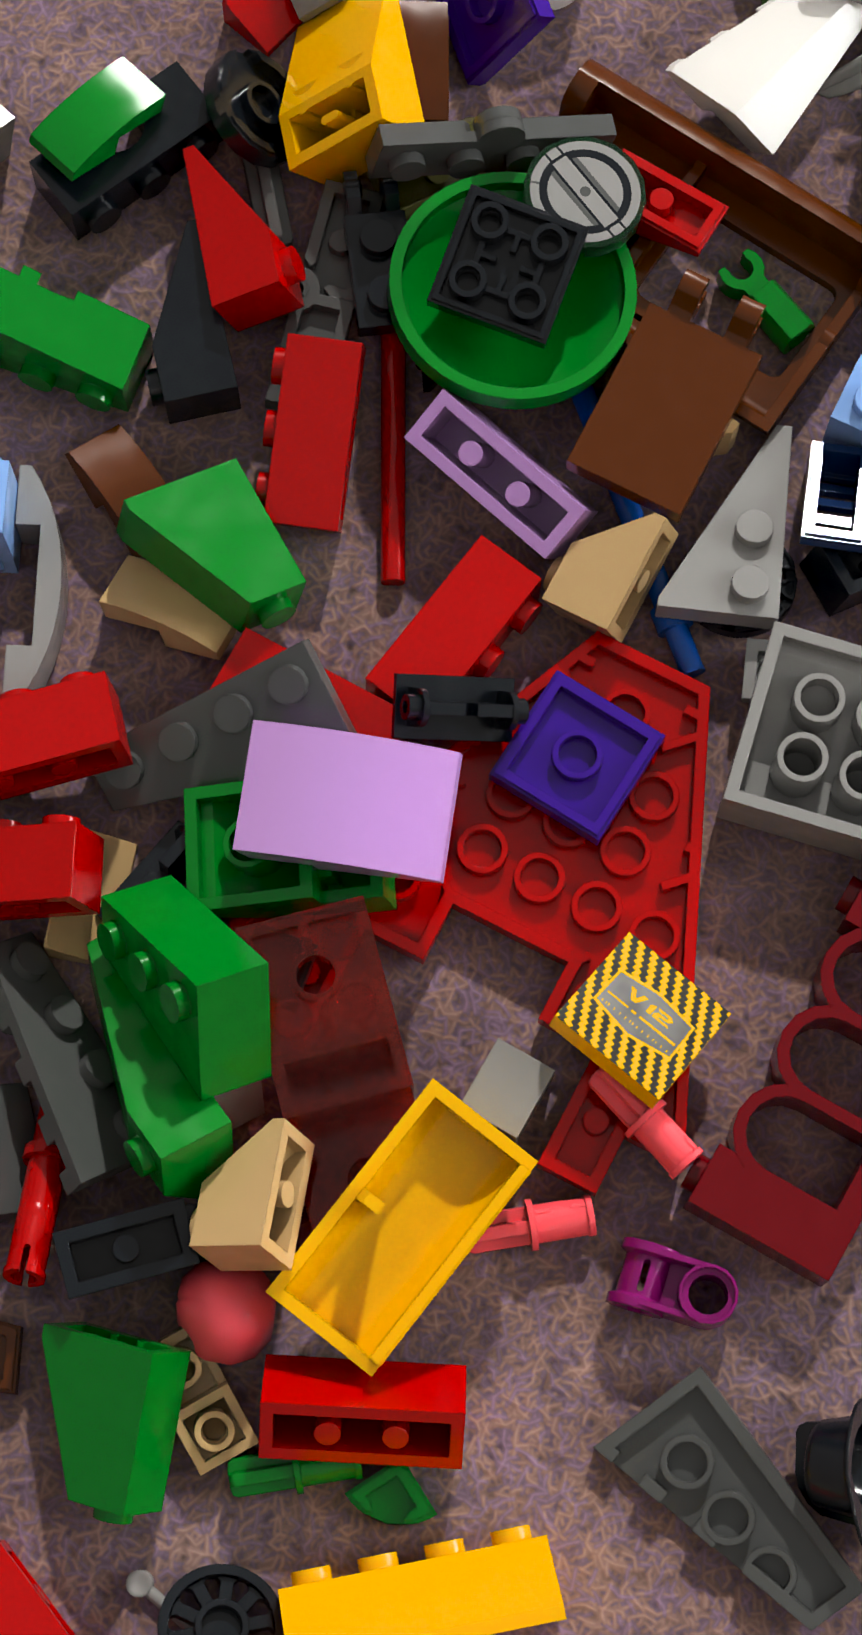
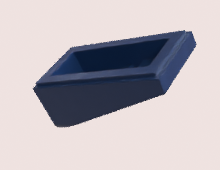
[799,441,862,553]

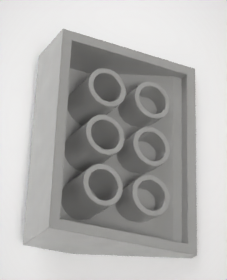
[716,621,862,860]

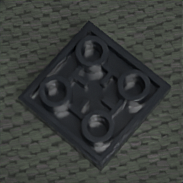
[427,184,589,349]

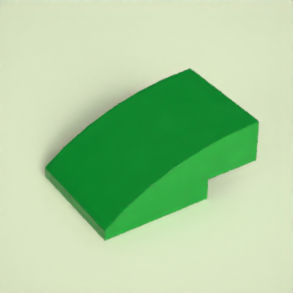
[184,781,397,918]

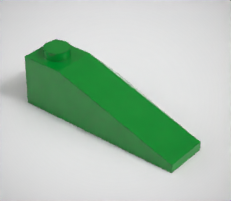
[87,938,233,1199]

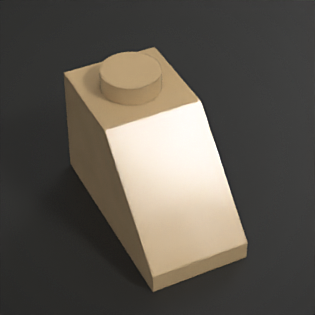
[542,513,679,643]
[189,1118,315,1271]

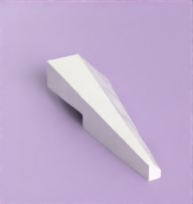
[665,0,862,155]

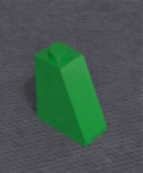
[116,458,306,633]
[42,1322,191,1525]

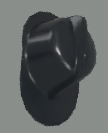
[795,1398,862,1546]

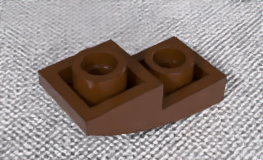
[399,0,449,122]
[65,424,166,558]

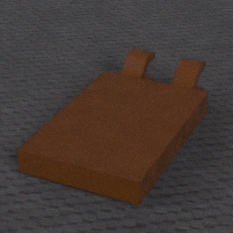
[566,269,766,523]

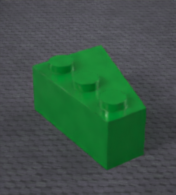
[0,265,153,412]
[97,875,272,1101]

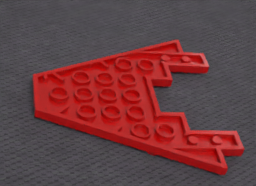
[227,631,711,1197]

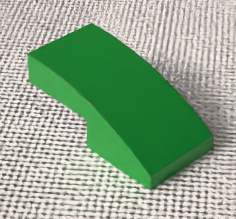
[29,56,166,181]

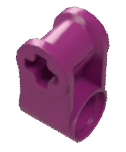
[605,1237,739,1330]

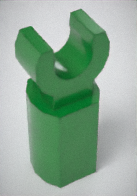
[716,249,815,354]

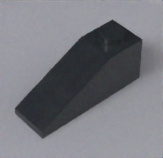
[145,219,241,424]

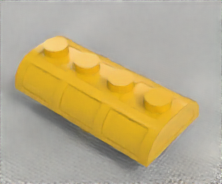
[265,1078,539,1377]

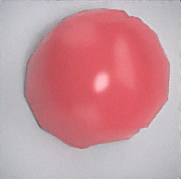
[176,1260,277,1365]

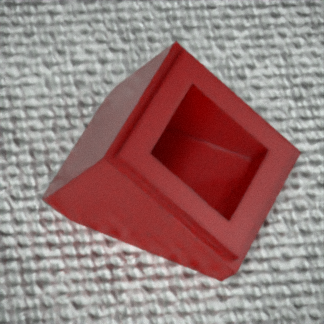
[222,0,303,57]

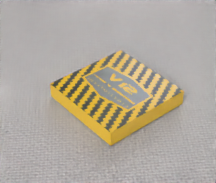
[549,932,731,1109]

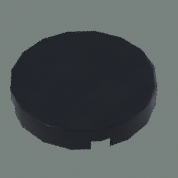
[203,49,287,168]

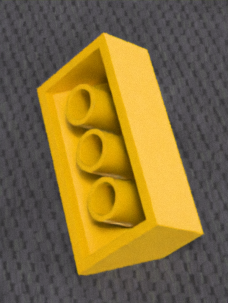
[278,1525,567,1635]

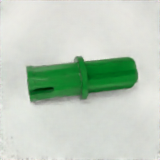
[227,1453,363,1498]

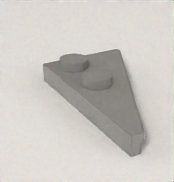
[655,425,793,630]

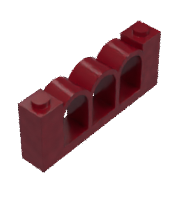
[680,876,862,1287]

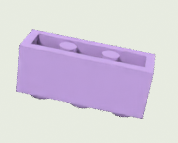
[404,389,598,559]

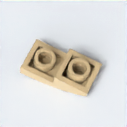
[99,555,237,660]
[156,1327,259,1476]

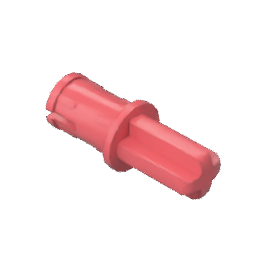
[588,1068,704,1180]
[469,1194,597,1254]

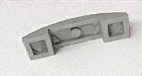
[2,465,68,693]

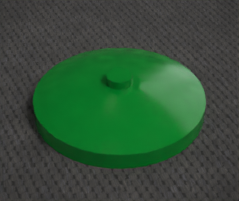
[387,171,637,410]

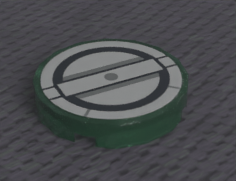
[522,137,647,257]

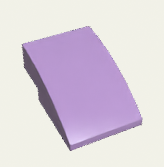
[232,720,463,884]

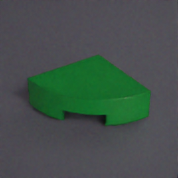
[345,1465,437,1525]

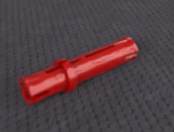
[2,1105,66,1287]

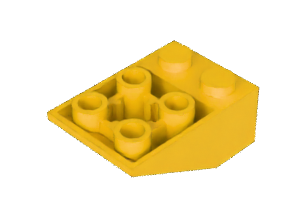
[278,0,424,185]

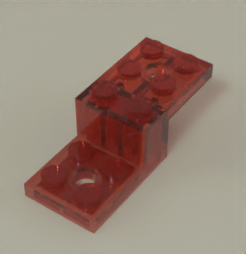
[235,895,415,1231]

